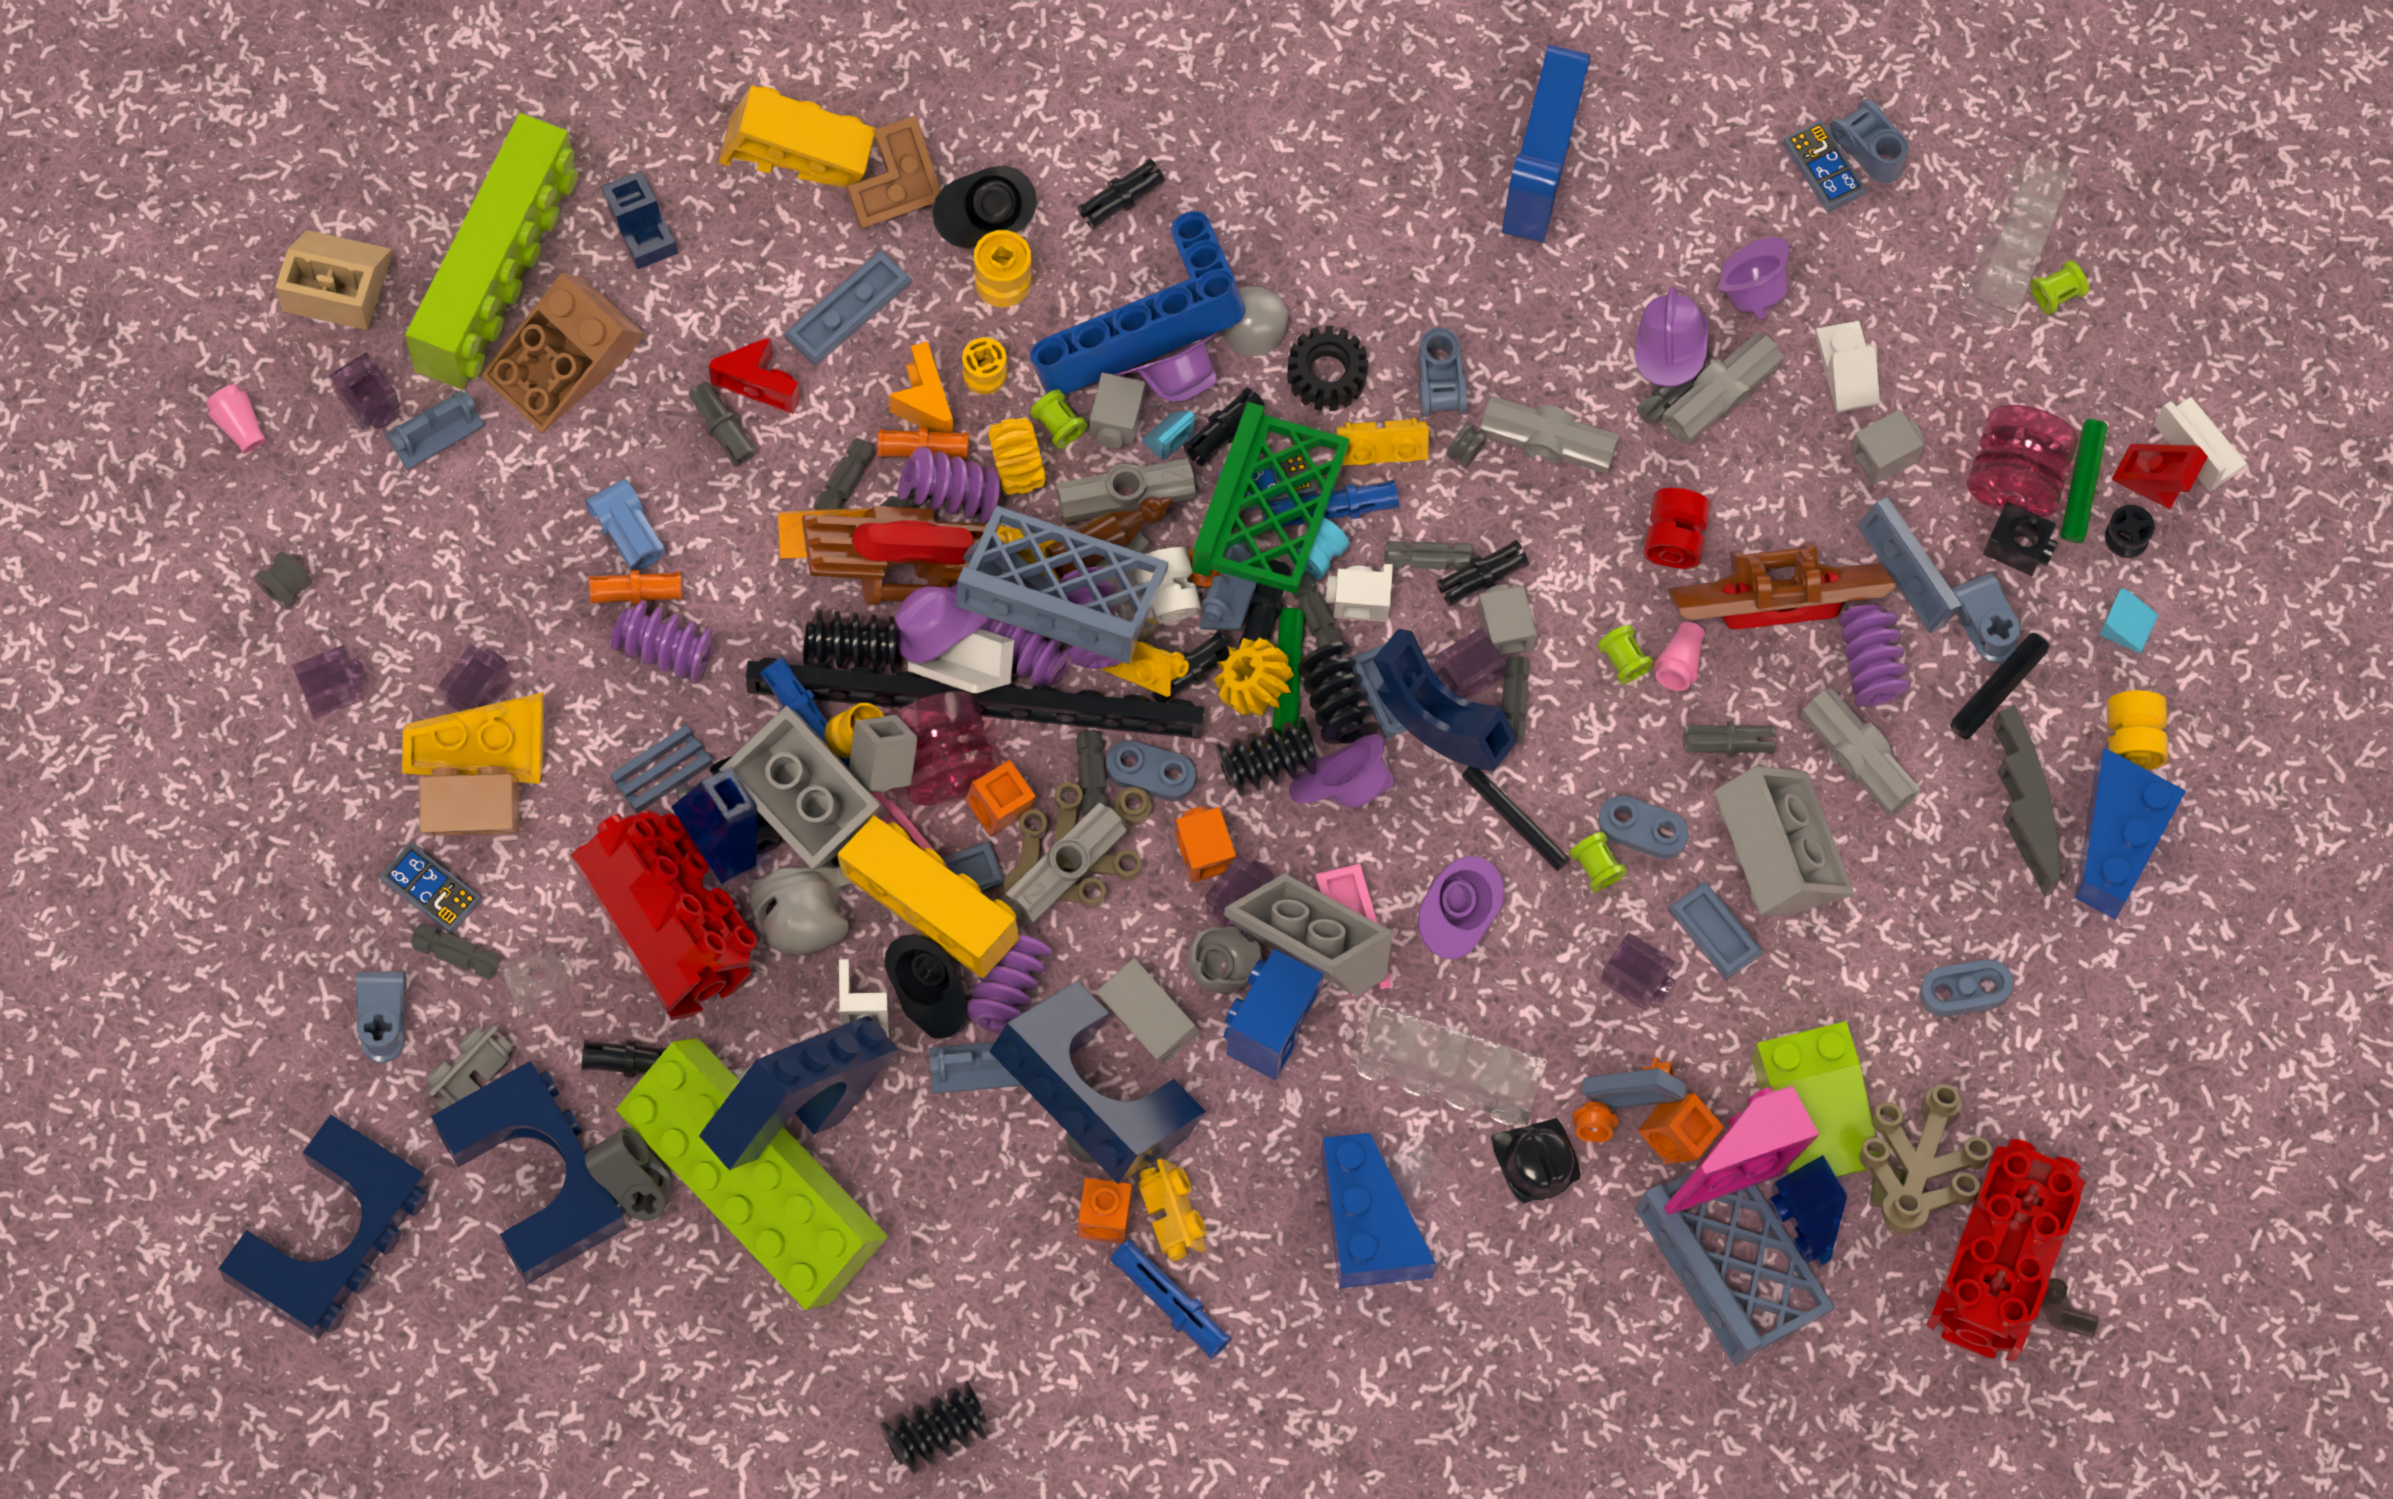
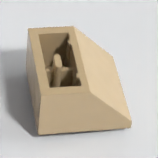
[275,230,393,330]

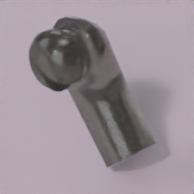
[2041,1278,2099,1338]

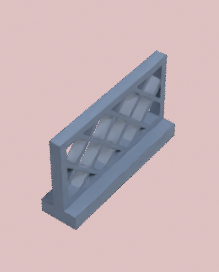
[956,505,1168,664]
[1634,1172,1835,1367]

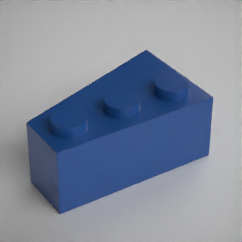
[2075,747,2186,920]
[1321,1133,1436,1289]

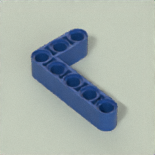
[1501,44,1591,243]
[1030,211,1245,395]

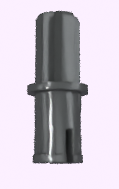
[689,382,758,467]
[1683,721,1776,757]

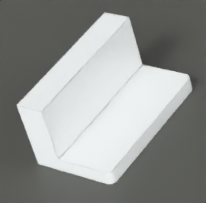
[2154,397,2247,492]
[908,628,1014,693]
[839,959,889,1038]

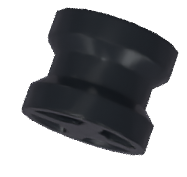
[2104,505,2155,558]

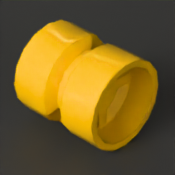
[974,230,1031,307]
[2107,690,2168,770]

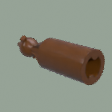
[1045,496,1173,579]

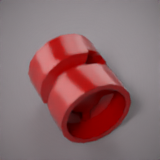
[1643,487,1711,570]

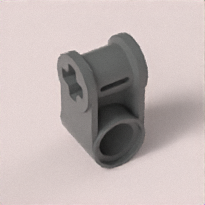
[585,1127,673,1221]

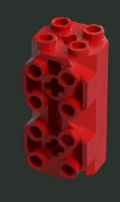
[571,810,757,1021]
[1926,1139,2086,1361]

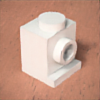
[1326,564,1393,622]

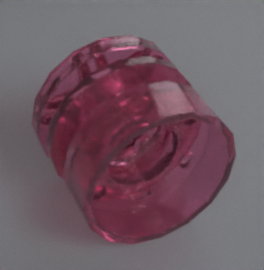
[1966,405,2078,517]
[893,691,999,806]

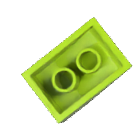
[1751,1021,1880,1189]

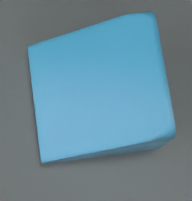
[1141,411,1195,460]
[2099,588,2159,654]

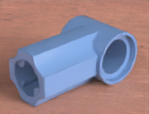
[585,478,665,570]

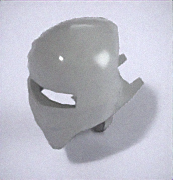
[747,860,852,956]

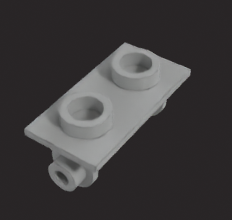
[421,1025,513,1111]

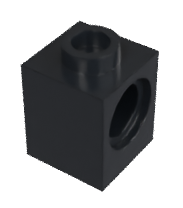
[1983,502,2058,576]

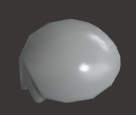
[1221,286,1288,357]
[1187,926,1262,995]

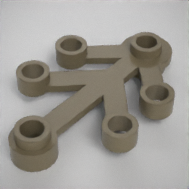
[1003,782,1152,909]
[1859,1084,1992,1234]

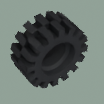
[1287,325,1368,411]

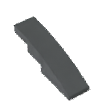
[1992,705,2060,897]

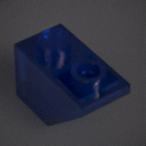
[671,767,757,884]
[1769,1155,1847,1270]

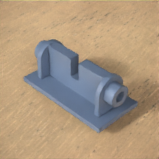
[384,390,485,470]
[1199,541,1261,630]
[929,1042,1022,1094]

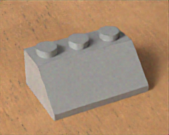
[719,705,890,870]
[1714,766,1855,917]
[1224,873,1393,996]

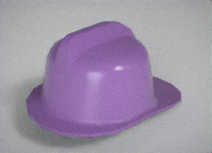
[1718,237,1790,320]
[1635,287,1709,387]
[1114,335,1216,401]
[895,585,989,663]
[1289,734,1394,808]
[1418,856,1505,959]

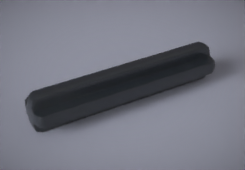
[1950,633,2049,740]

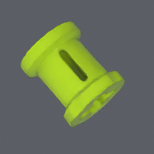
[2030,260,2089,315]
[1030,389,1088,449]
[1597,625,1654,685]
[1569,832,1627,893]

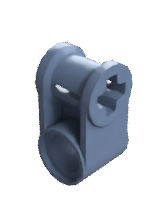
[1829,99,1909,183]
[1417,327,1467,417]
[1951,572,2021,663]
[356,971,407,1063]

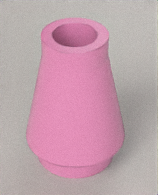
[206,384,266,454]
[1654,622,1705,691]

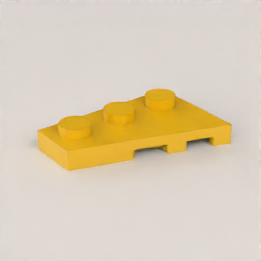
[402,692,544,784]

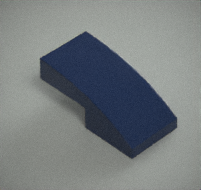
[600,171,678,269]

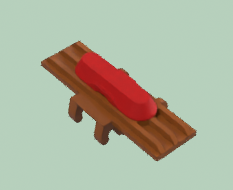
[802,506,1005,605]
[1668,542,1895,629]

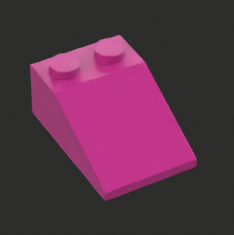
[1664,1086,1819,1216]

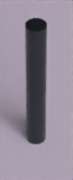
[1461,767,1570,872]

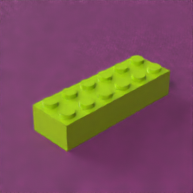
[405,112,578,390]
[615,1038,889,1311]

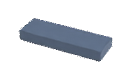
[784,250,912,367]
[1857,497,1962,633]

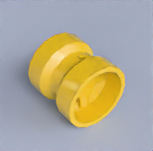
[962,337,1007,395]
[824,703,884,759]

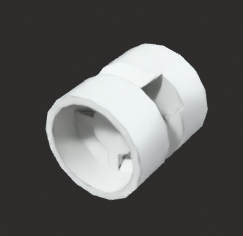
[1132,547,1202,625]

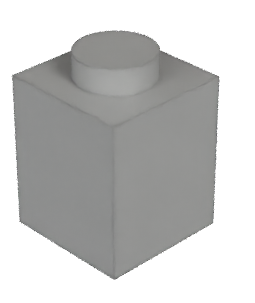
[1089,373,1145,448]
[1850,409,1924,485]
[1476,585,1537,659]
[849,715,917,792]

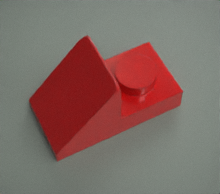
[709,338,800,414]
[2111,444,2208,510]

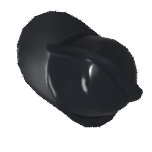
[932,165,1037,248]
[884,934,968,1039]
[1491,1118,1581,1204]

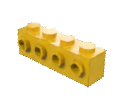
[837,815,1019,979]

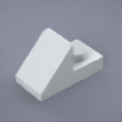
[1815,321,1880,413]

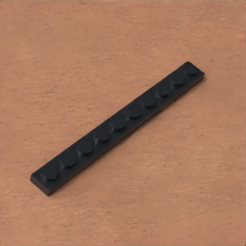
[745,658,1204,739]

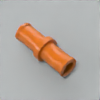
[878,427,969,461]
[589,570,682,606]

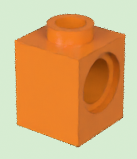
[965,760,1036,837]
[1175,806,1236,883]
[1637,1093,1724,1165]
[1078,1177,1132,1244]

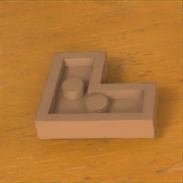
[845,115,941,228]

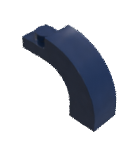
[1373,629,1518,771]

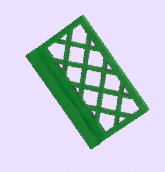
[1192,402,1350,594]

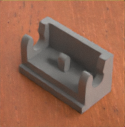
[1096,958,1201,1062]

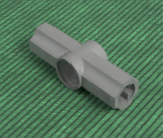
[1661,333,1784,445]
[1480,396,1619,474]
[1056,458,1196,524]
[1801,688,1921,817]
[1002,802,1127,926]

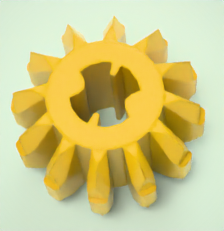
[988,417,1046,495]
[1213,638,1294,717]

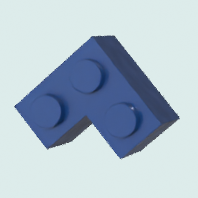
[1223,949,1324,1081]

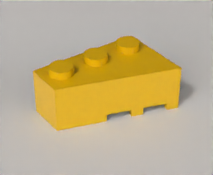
[718,85,876,188]

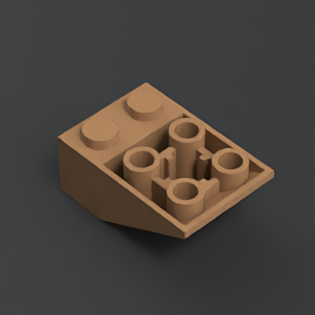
[481,273,645,433]

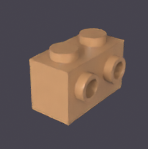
[419,766,520,836]

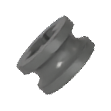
[1447,422,1488,468]

